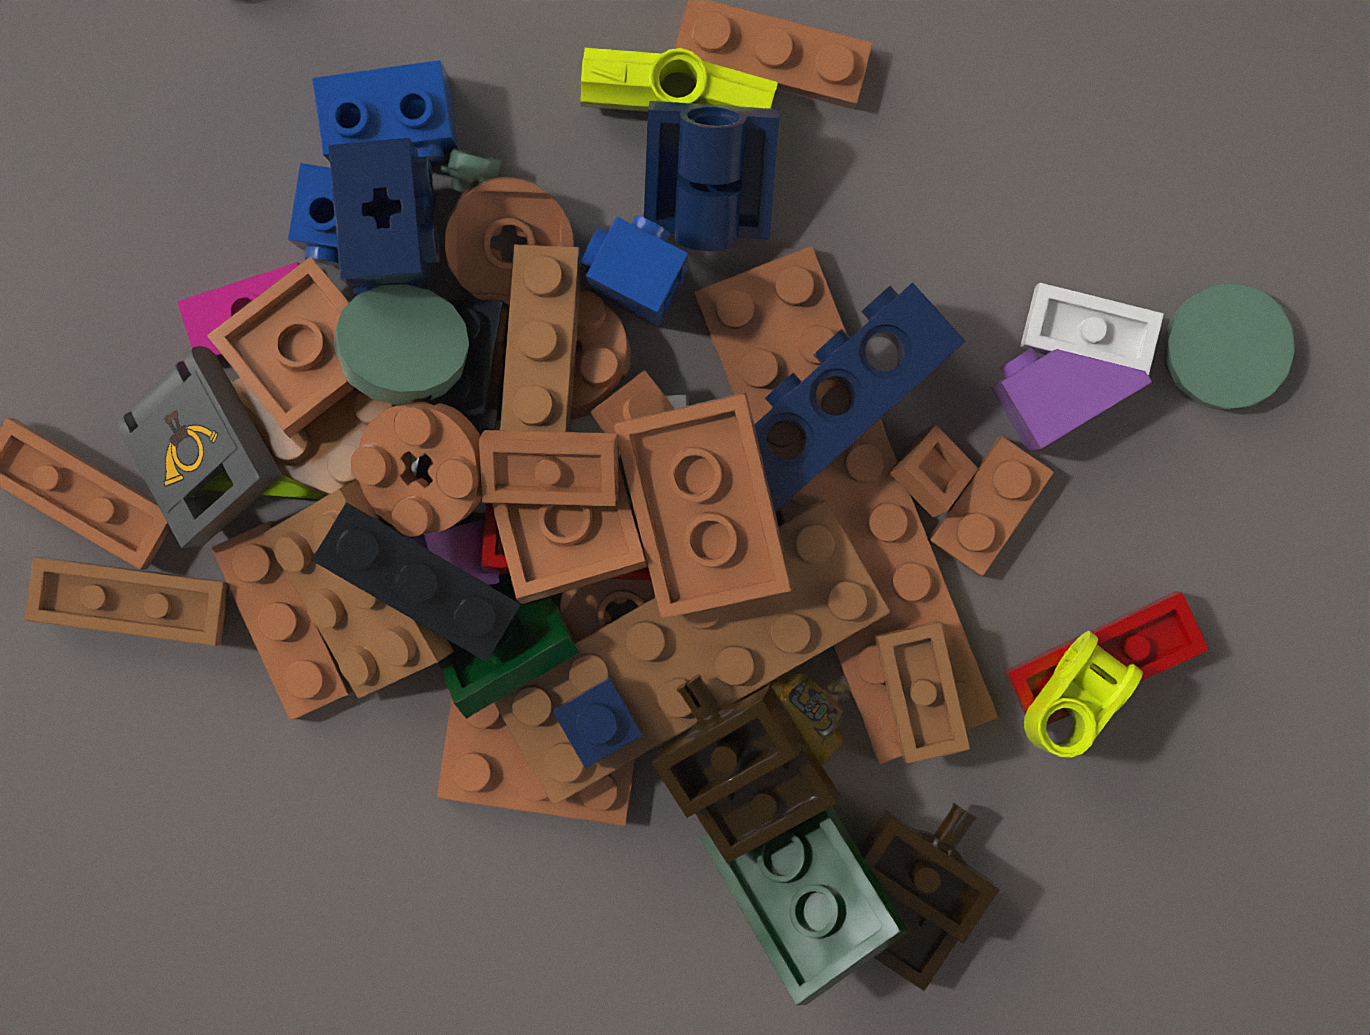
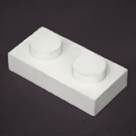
[1020,283,1164,375]

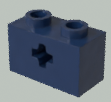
[328,138,439,289]

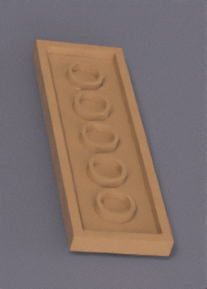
[494,500,891,806]

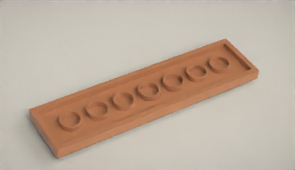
[694,245,998,764]

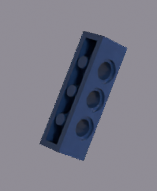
[754,282,966,512]

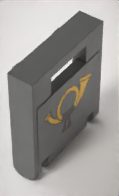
[117,346,282,548]

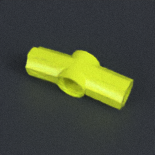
[580,47,778,112]

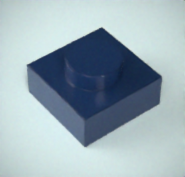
[553,676,643,769]

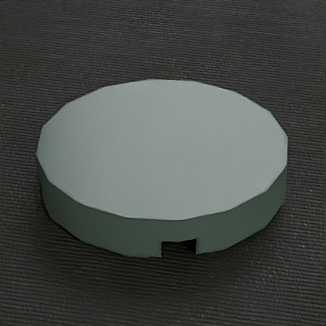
[1164,283,1295,410]
[334,284,469,405]

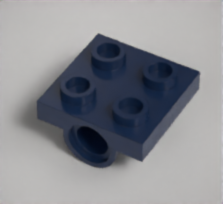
[644,101,780,251]

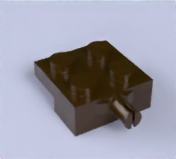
[652,674,840,863]
[859,803,999,991]

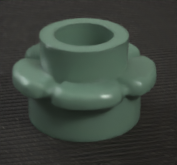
[441,148,502,193]

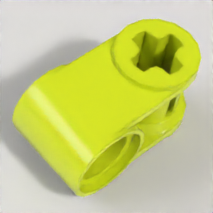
[1024,631,1143,758]

